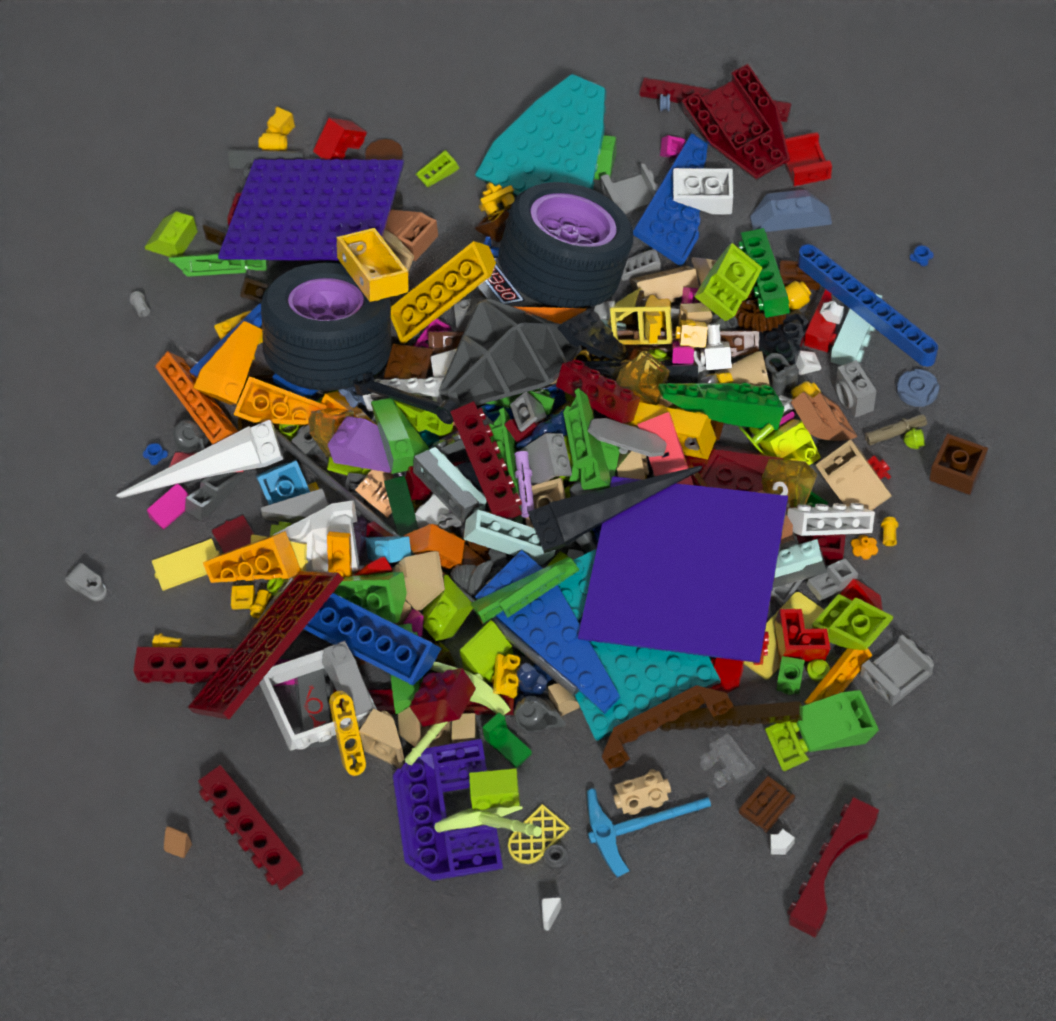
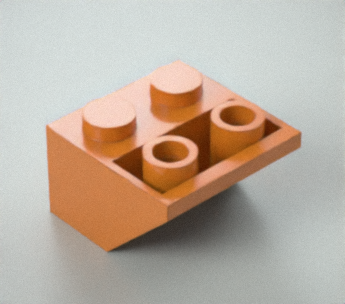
[404,524,465,570]

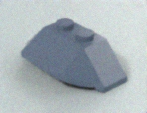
[750,189,832,232]

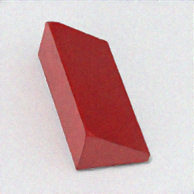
[354,557,392,576]

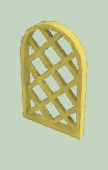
[508,804,570,864]

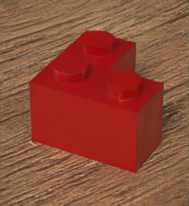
[313,118,367,160]
[774,609,830,662]

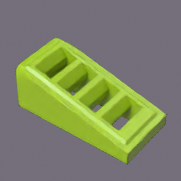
[416,150,459,188]

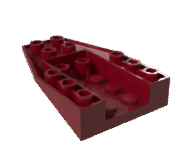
[681,64,790,179]
[647,442,783,492]

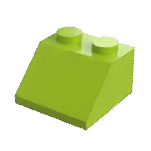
[145,211,198,257]
[423,575,473,641]
[460,620,513,684]
[469,769,520,810]

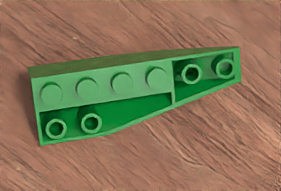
[658,382,785,430]

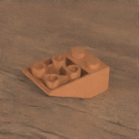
[385,210,438,261]

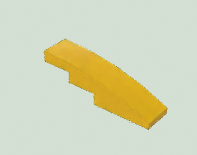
[644,295,664,344]

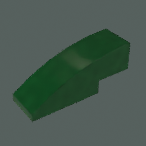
[384,475,419,536]

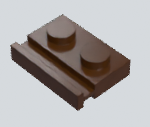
[780,260,820,290]
[739,776,795,833]

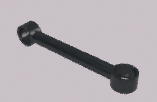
[353,373,459,424]

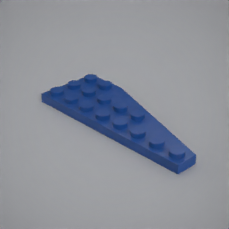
[633,134,708,267]
[475,550,620,714]

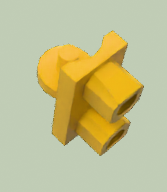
[479,182,514,215]
[492,654,520,699]

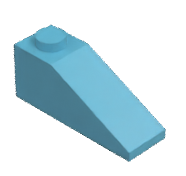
[365,536,411,563]

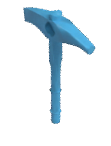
[587,789,711,877]

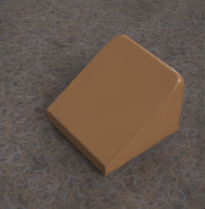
[164,826,192,858]

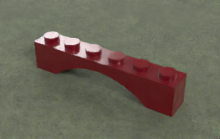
[787,797,879,938]

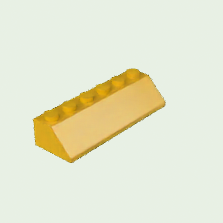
[391,241,496,344]

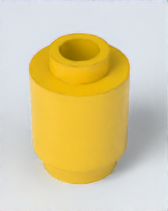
[258,133,287,151]

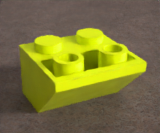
[760,419,821,479]

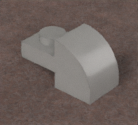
[806,558,858,601]

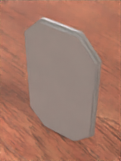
[588,418,667,457]

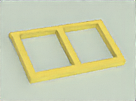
[610,307,673,344]

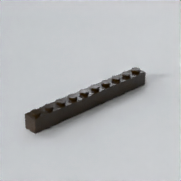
[659,701,803,731]

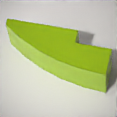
[393,400,453,436]

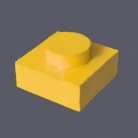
[231,585,255,609]

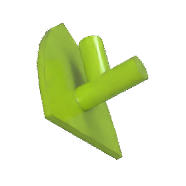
[737,423,774,454]

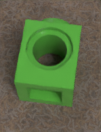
[777,656,805,695]

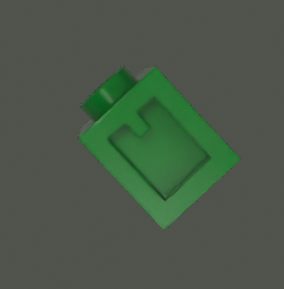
[483,712,532,768]

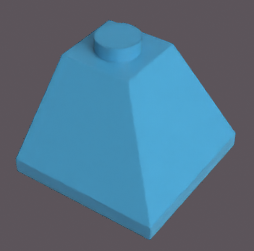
[255,460,310,505]

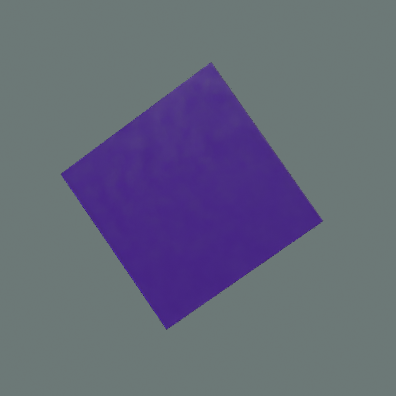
[218,159,404,261]
[578,476,788,663]

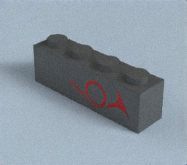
[294,656,335,747]

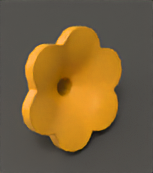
[851,535,878,560]

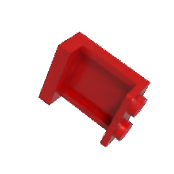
[785,132,832,187]

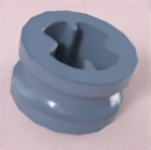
[660,94,670,111]

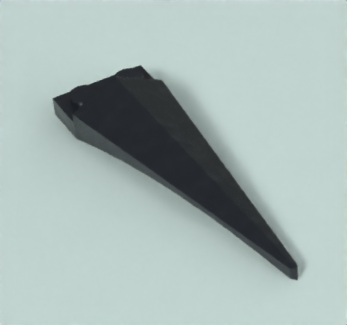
[528,466,702,554]

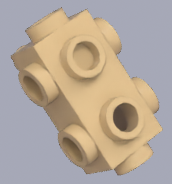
[613,769,671,815]

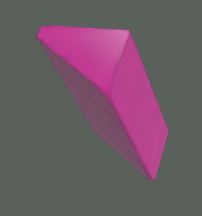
[147,484,189,530]

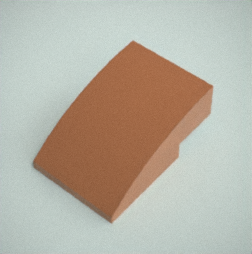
[791,392,858,441]

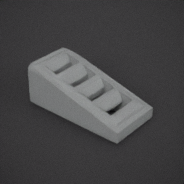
[621,249,660,281]

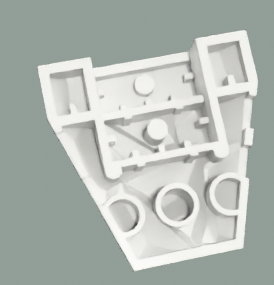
[273,500,364,576]

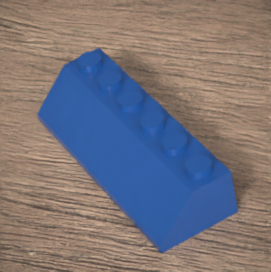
[304,593,441,685]

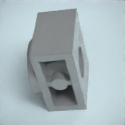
[835,360,876,418]

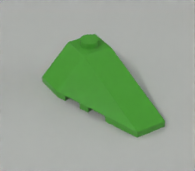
[371,398,429,474]
[333,572,407,623]

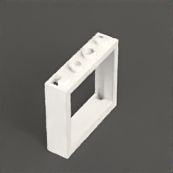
[259,650,377,751]

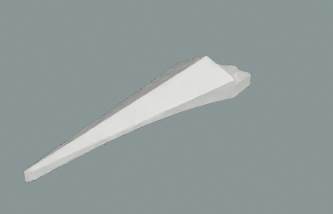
[116,420,284,498]

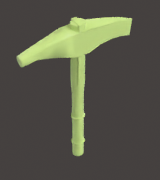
[405,662,510,765]
[435,806,542,837]

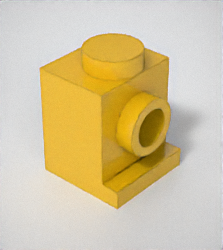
[266,107,295,136]

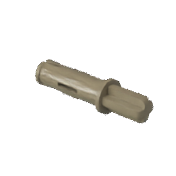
[865,414,927,446]

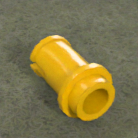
[881,517,899,546]
[250,590,272,619]
[152,633,182,648]

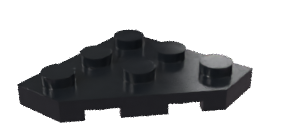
[558,308,629,361]
[751,309,809,372]

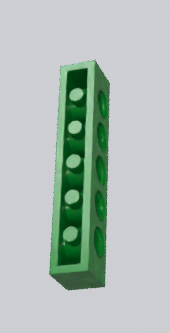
[738,228,790,318]

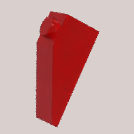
[804,289,838,353]

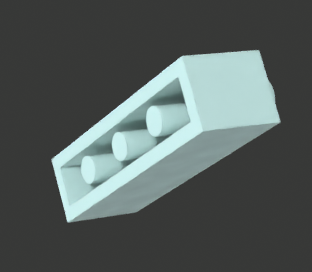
[831,294,882,365]
[464,510,555,565]

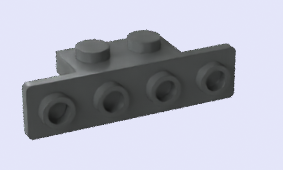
[228,149,304,177]

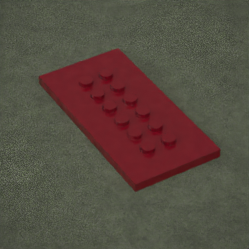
[187,571,344,720]

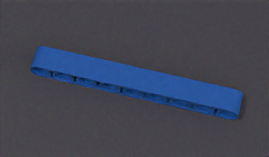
[798,244,938,367]

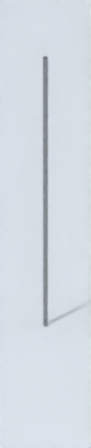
[186,356,579,696]

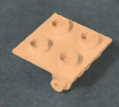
[355,470,393,518]

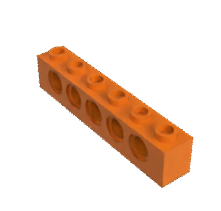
[155,351,238,444]

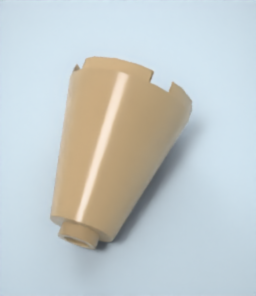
[715,351,770,386]

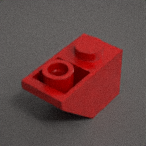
[709,657,744,693]

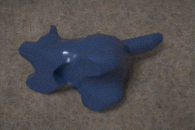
[516,408,568,449]
[514,663,554,709]

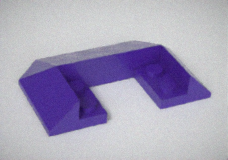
[393,739,503,881]

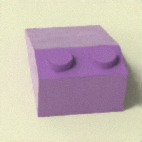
[328,416,391,473]

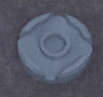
[897,369,939,407]

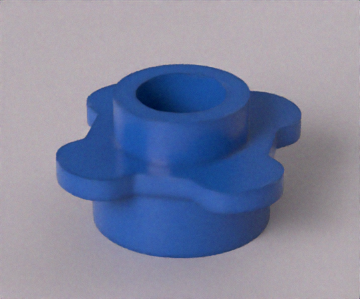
[910,246,934,266]
[143,443,168,465]

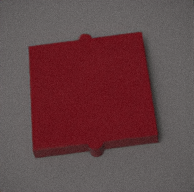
[211,515,255,553]

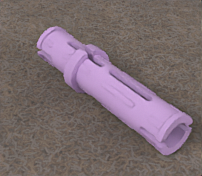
[514,451,534,518]

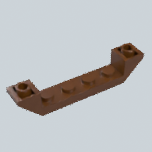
[602,685,734,769]

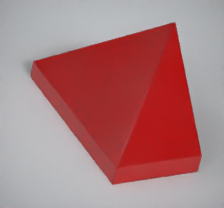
[840,579,883,611]

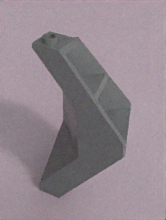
[439,298,582,407]

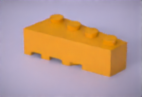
[203,531,301,583]

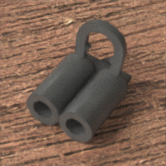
[765,353,799,396]

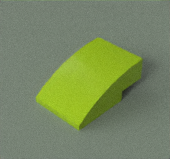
[695,243,762,321]
[812,594,893,650]

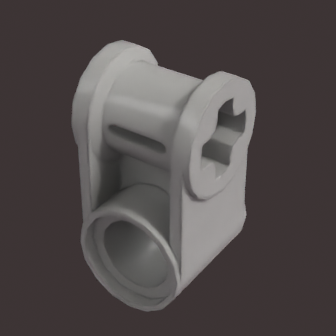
[65,563,107,601]

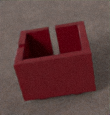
[409,668,476,726]

